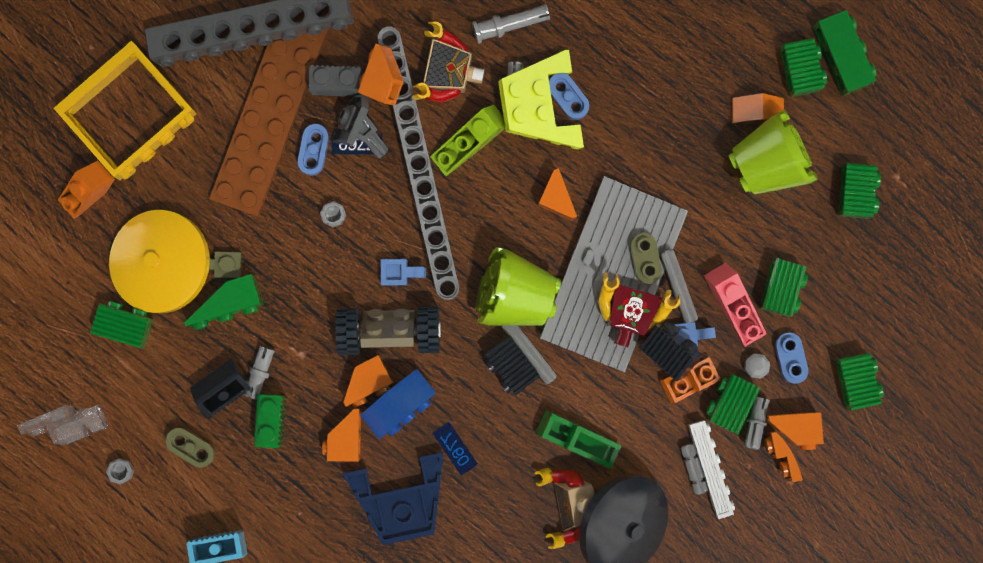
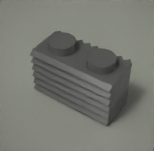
[309,65,363,97]

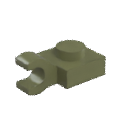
[209,252,242,279]

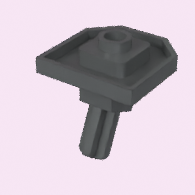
[331,95,388,158]

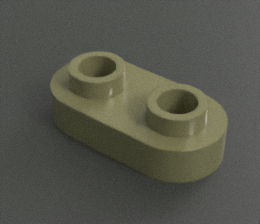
[629,233,662,284]
[166,428,215,468]

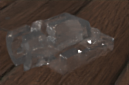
[17,405,108,445]

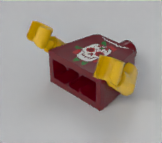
[598,272,680,348]

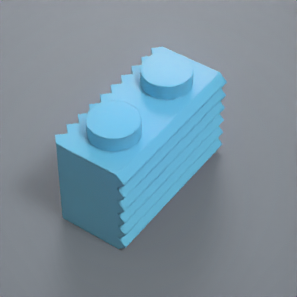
[187,529,247,563]

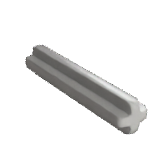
[660,249,698,323]
[502,326,557,384]

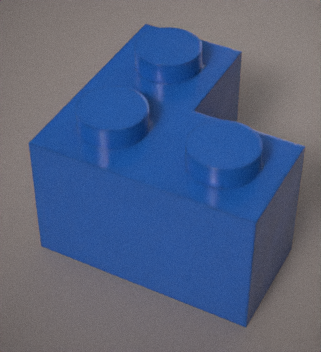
[360,369,436,440]

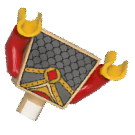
[412,21,485,103]
[534,468,594,549]

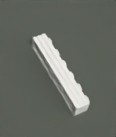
[688,420,735,519]

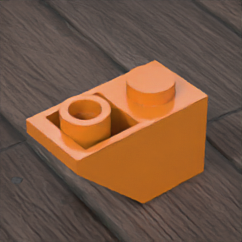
[358,43,404,105]
[58,161,115,219]
[344,355,394,409]

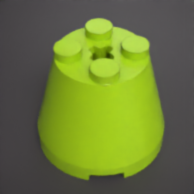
[729,109,818,195]
[475,247,561,326]

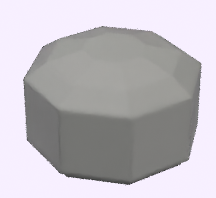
[320,201,347,228]
[744,354,770,379]
[106,458,134,484]

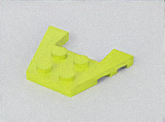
[498,50,584,149]

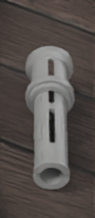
[472,4,550,44]

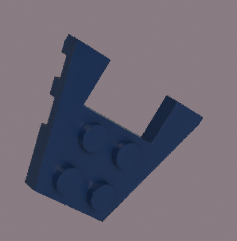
[343,452,443,545]

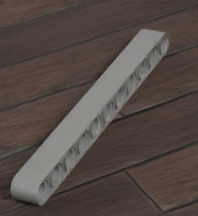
[378,27,459,301]

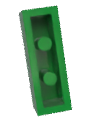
[813,10,877,97]

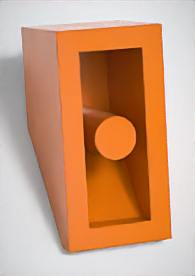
[322,408,361,462]
[765,412,824,450]

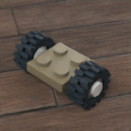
[335,306,441,355]

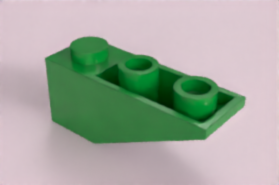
[184,274,264,330]

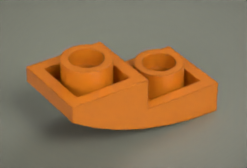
[660,357,721,404]
[764,431,802,482]

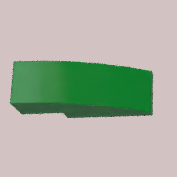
[535,411,622,469]

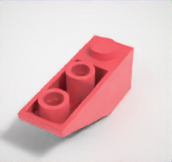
[704,263,767,347]

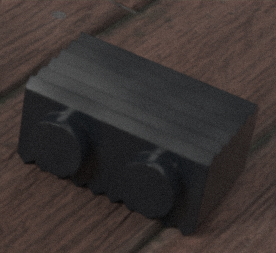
[639,321,702,381]
[483,335,540,395]
[189,358,251,418]

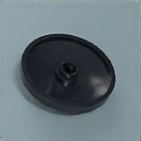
[579,473,668,563]

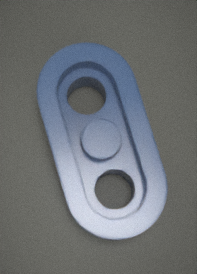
[549,73,589,120]
[298,124,329,176]
[775,333,808,384]

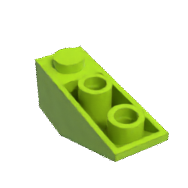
[430,105,505,176]

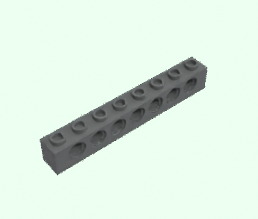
[145,0,354,67]

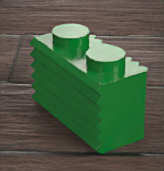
[780,38,827,97]
[838,163,881,219]
[759,258,808,317]
[90,301,154,349]
[835,353,884,410]
[706,374,760,435]
[254,394,287,448]

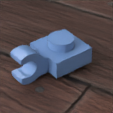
[381,259,426,286]
[675,322,716,346]

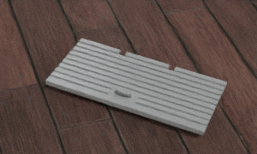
[540,176,688,372]

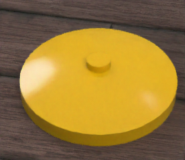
[109,210,210,313]

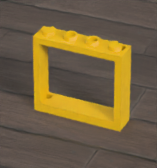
[54,41,197,180]

